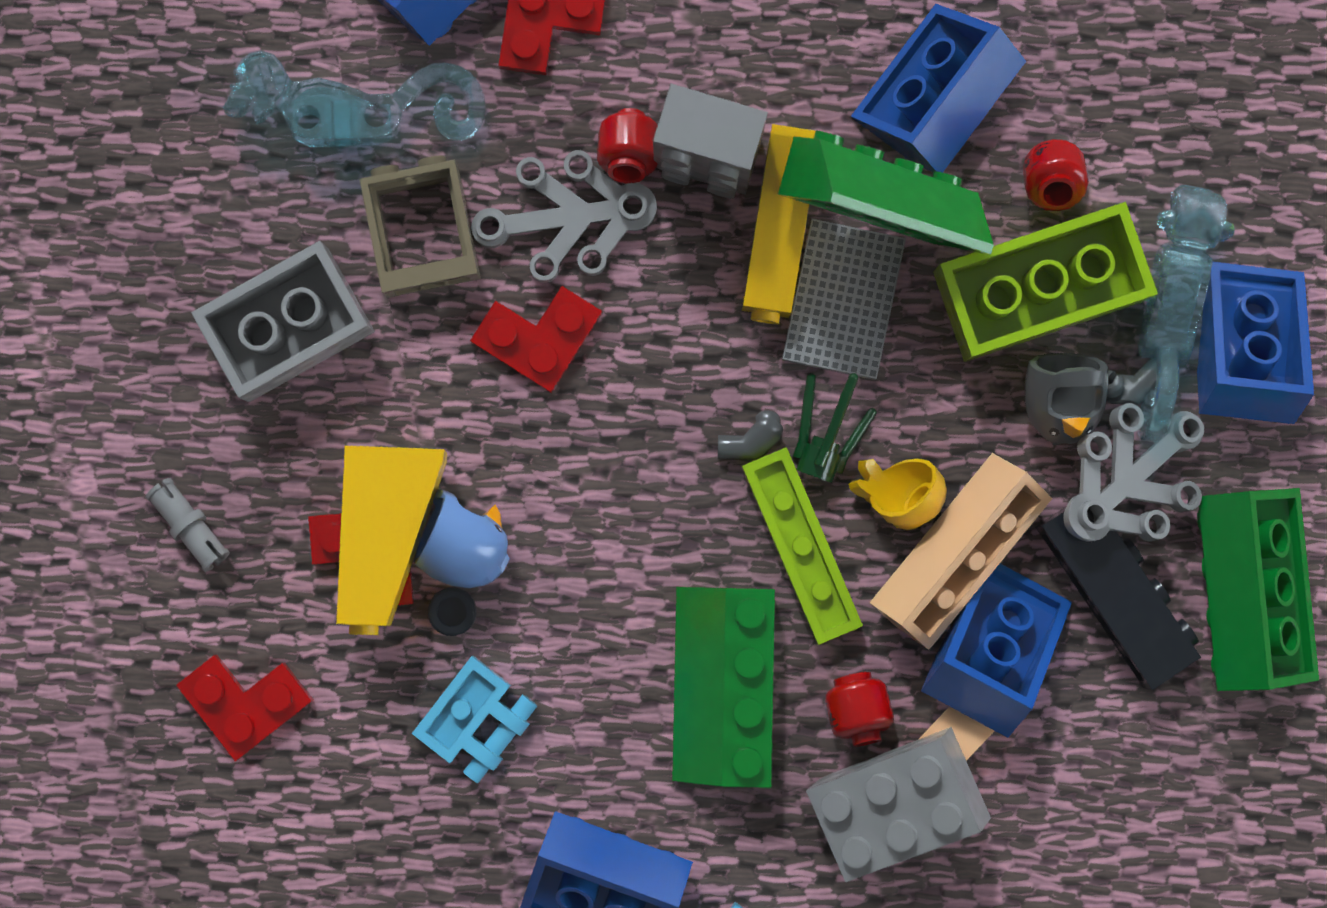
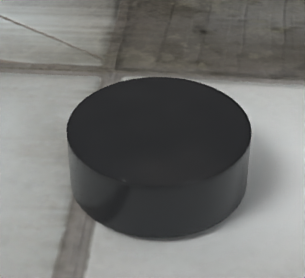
[428,588,477,636]

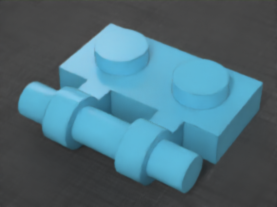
[412,656,537,783]

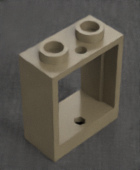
[359,155,481,298]

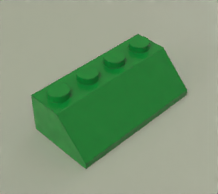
[778,131,994,254]
[1197,488,1319,691]
[672,587,775,788]

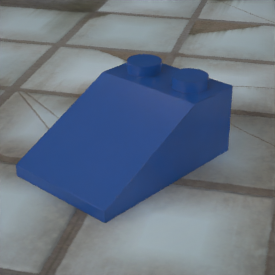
[1197,261,1314,424]
[921,563,1072,738]

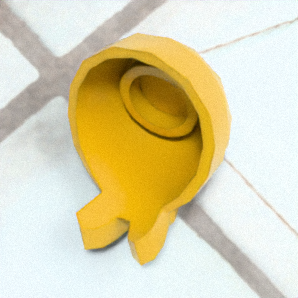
[848,458,947,530]

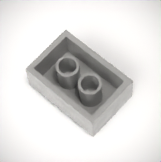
[653,84,768,199]
[191,241,375,402]
[806,727,991,882]

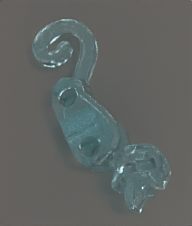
[223,50,486,148]
[1138,185,1235,443]

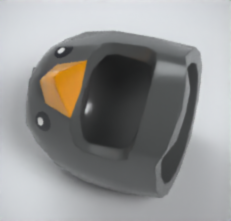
[1024,353,1108,446]

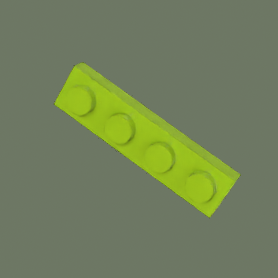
[742,447,863,645]

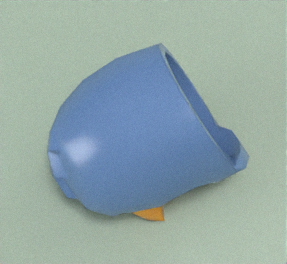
[414,488,510,588]

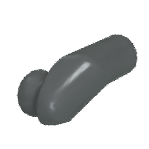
[1106,358,1169,405]
[717,410,783,460]

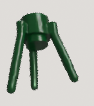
[792,373,877,483]

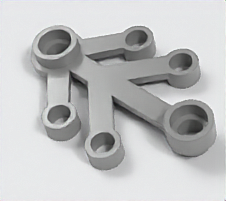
[471,150,657,283]
[1063,403,1204,542]

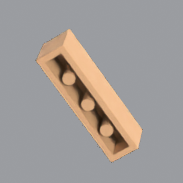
[870,453,1052,650]

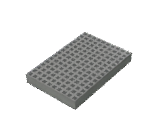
[782,219,906,380]

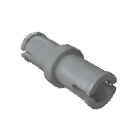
[145,478,230,572]

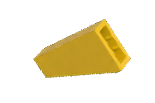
[742,124,815,324]
[336,445,447,635]

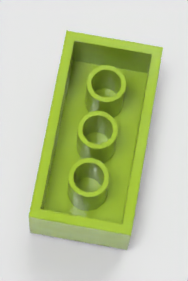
[933,202,1158,362]

